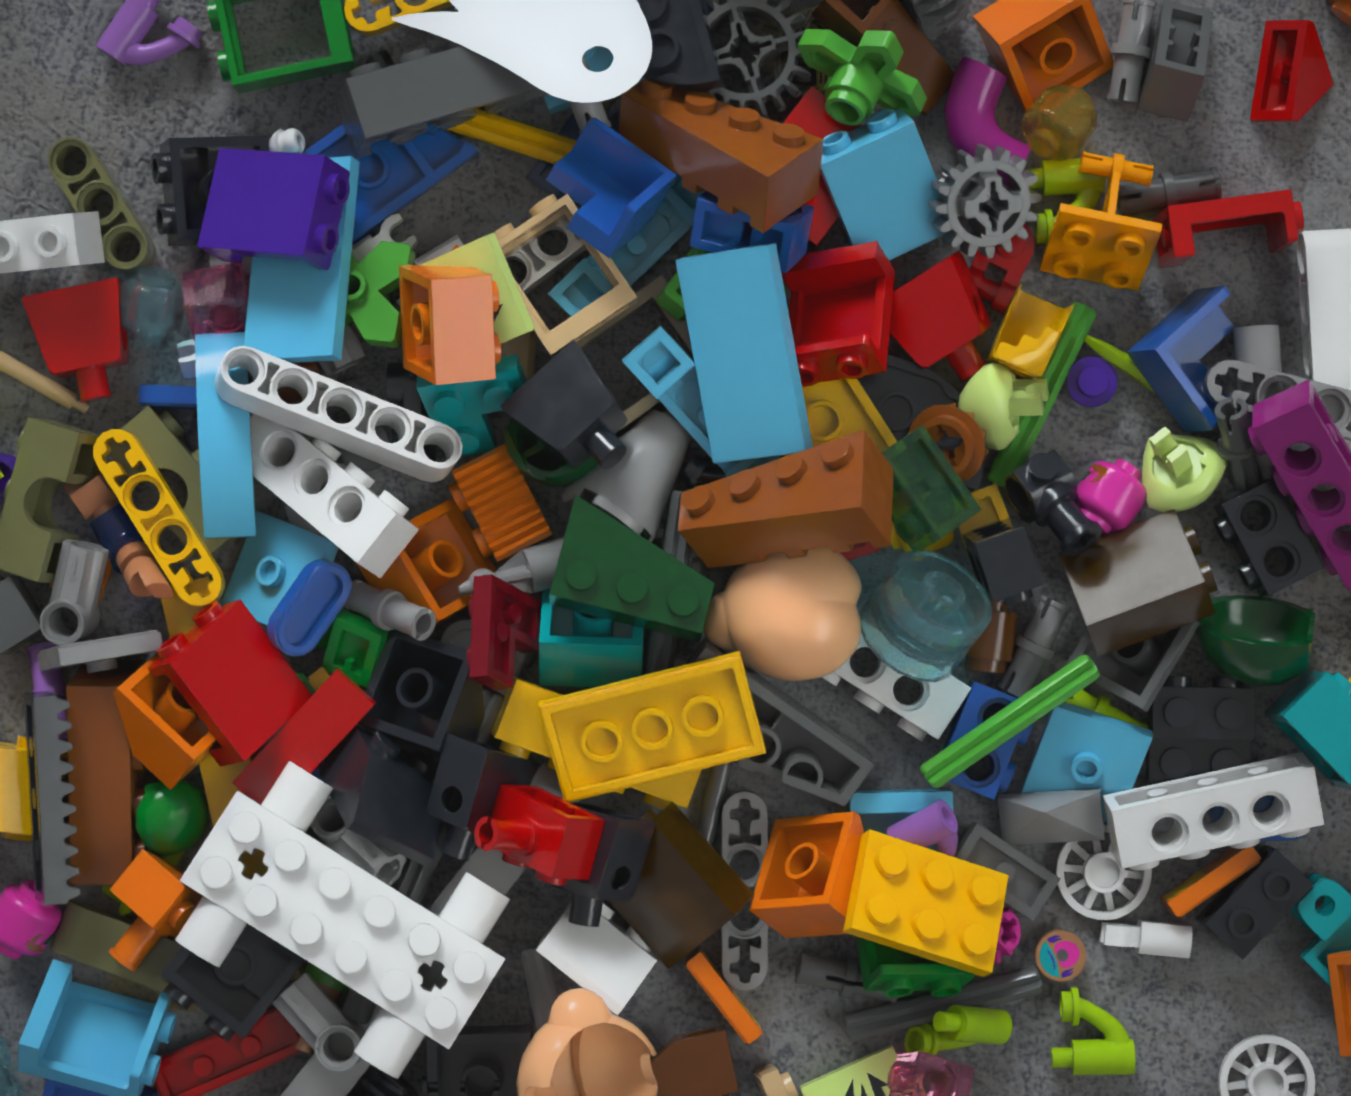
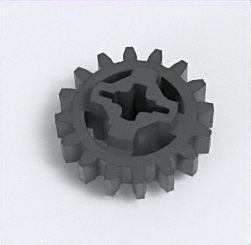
[928,144,1042,258]

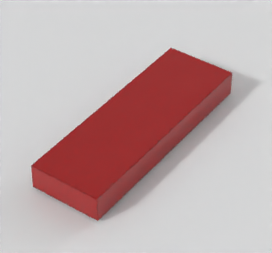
[232,668,376,805]
[155,1007,303,1096]

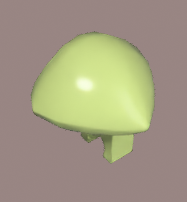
[958,362,1049,451]
[1142,427,1228,513]

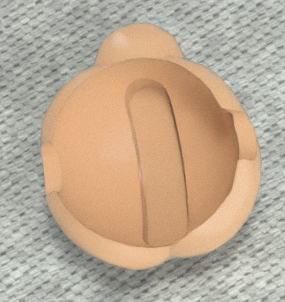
[703,547,862,681]
[516,988,658,1096]

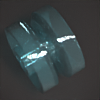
[859,549,992,682]

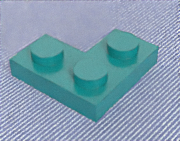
[417,354,527,457]

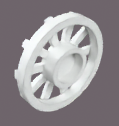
[1055,824,1152,920]
[1218,1034,1315,1096]

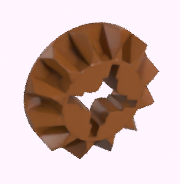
[908,403,989,485]

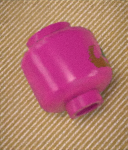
[1076,459,1147,536]
[0,879,63,959]

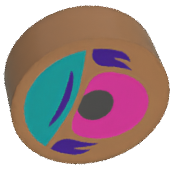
[1033,929,1086,982]

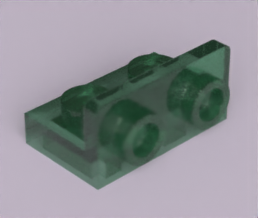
[882,424,982,554]

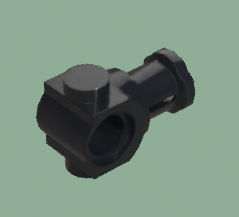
[1005,450,1102,557]

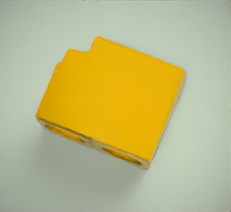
[985,284,1074,380]

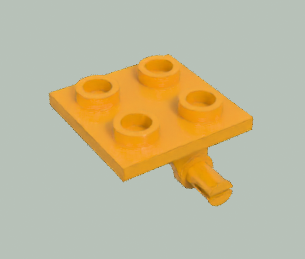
[1039,151,1162,291]

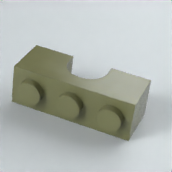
[109,405,237,560]
[0,417,100,583]

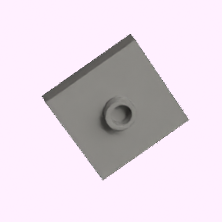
[37,630,162,673]

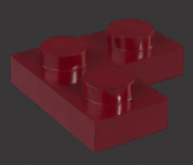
[466,574,542,690]

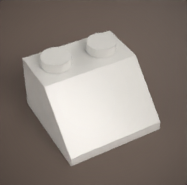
[536,900,657,1016]

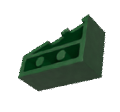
[549,495,715,643]

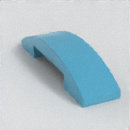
[547,172,705,317]
[622,325,781,477]
[195,332,257,539]

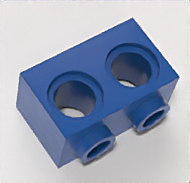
[690,191,814,273]
[942,680,1034,800]

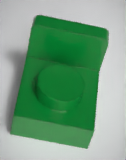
[322,609,389,688]

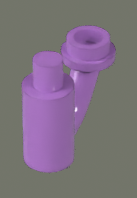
[95,0,204,66]
[887,800,958,857]

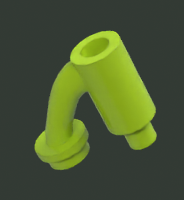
[1023,158,1106,246]
[1050,987,1136,1076]
[904,1005,1012,1062]

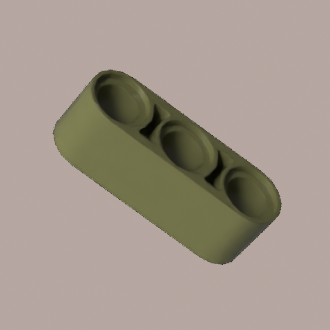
[48,137,156,275]
[50,900,183,992]

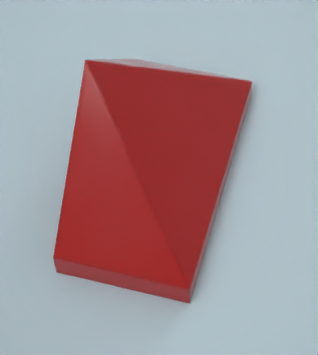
[1250,20,1334,122]

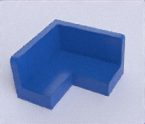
[546,118,677,258]
[1126,285,1235,432]

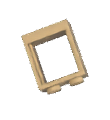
[493,194,638,358]

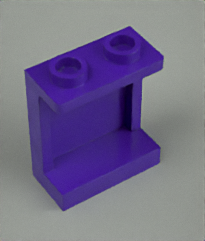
[197,148,350,270]

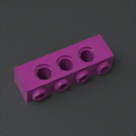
[1248,379,1351,590]

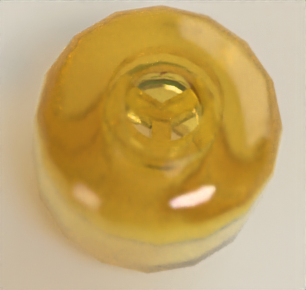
[1022,85,1097,161]

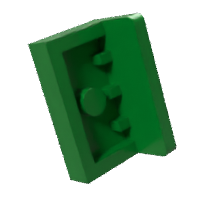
[856,936,977,998]

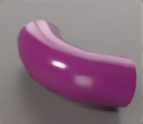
[944,57,1032,187]

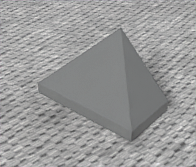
[998,788,1105,845]

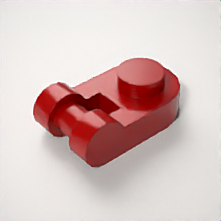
[969,223,1035,314]

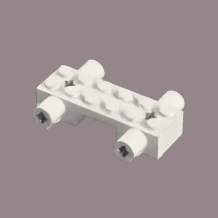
[175,761,510,1079]

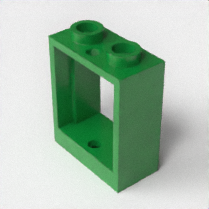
[207,0,357,94]

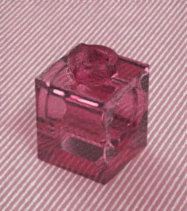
[182,263,250,342]
[887,1051,975,1096]

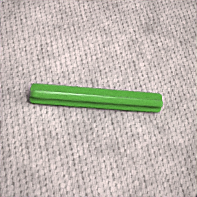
[987,302,1096,489]
[920,655,1100,789]

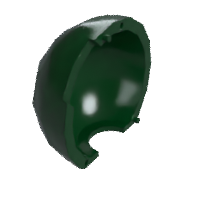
[1196,595,1316,686]

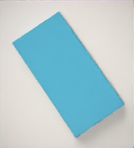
[243,156,360,363]
[675,243,813,464]

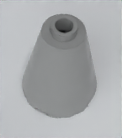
[561,407,692,543]

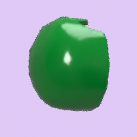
[135,779,208,856]

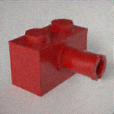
[474,784,606,886]

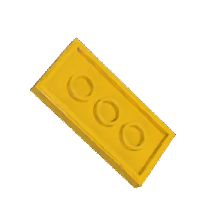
[538,651,766,802]

